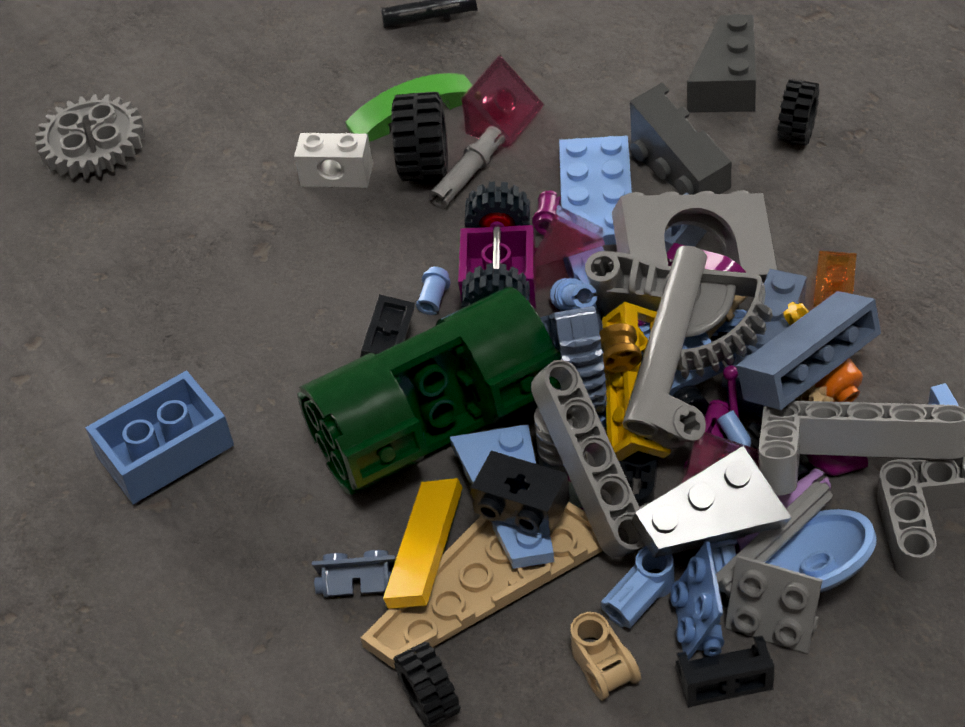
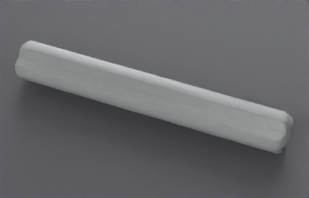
[716,481,833,595]

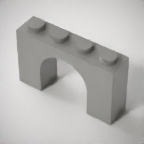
[612,190,777,283]

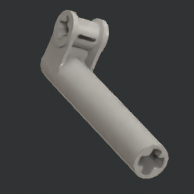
[623,246,707,449]

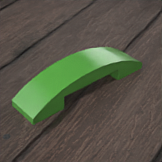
[346,73,479,142]

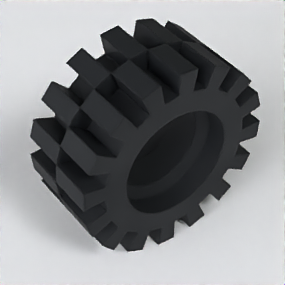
[777,79,820,145]
[393,641,461,727]

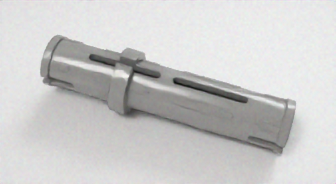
[428,126,505,209]

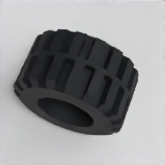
[391,91,448,181]

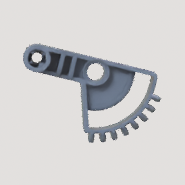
[540,306,607,415]

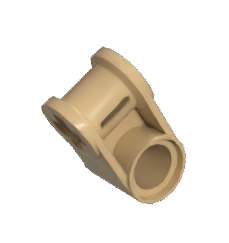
[571,612,641,700]

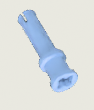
[550,278,597,311]

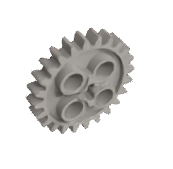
[35,94,145,179]

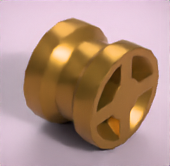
[599,323,642,373]

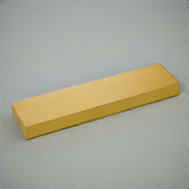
[383,478,462,609]

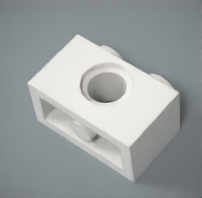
[294,133,373,188]

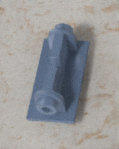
[312,550,396,598]

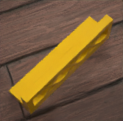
[602,301,671,461]

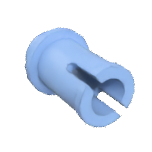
[416,267,451,315]

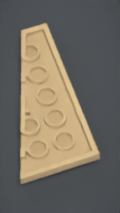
[361,502,619,669]

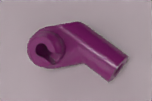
[806,454,868,476]

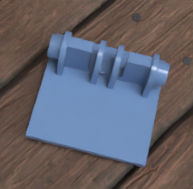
[670,541,724,660]

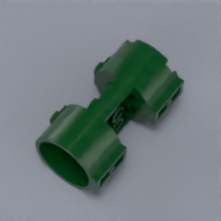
[297,287,562,495]

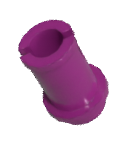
[532,191,561,235]

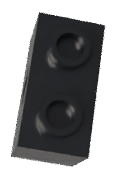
[470,450,570,537]

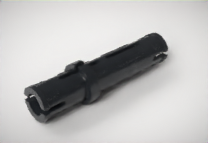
[381,0,478,28]

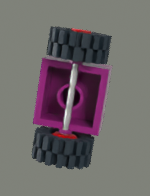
[458,181,536,309]

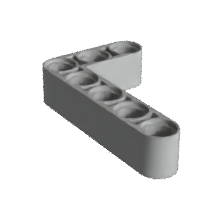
[531,360,653,558]
[759,401,965,496]
[877,456,965,582]

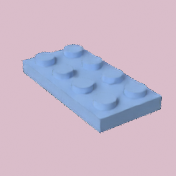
[559,136,632,247]

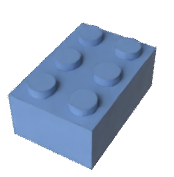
[85,370,234,504]

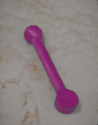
[723,365,739,418]

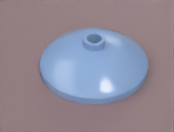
[766,509,877,593]

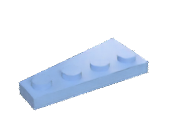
[450,424,554,569]

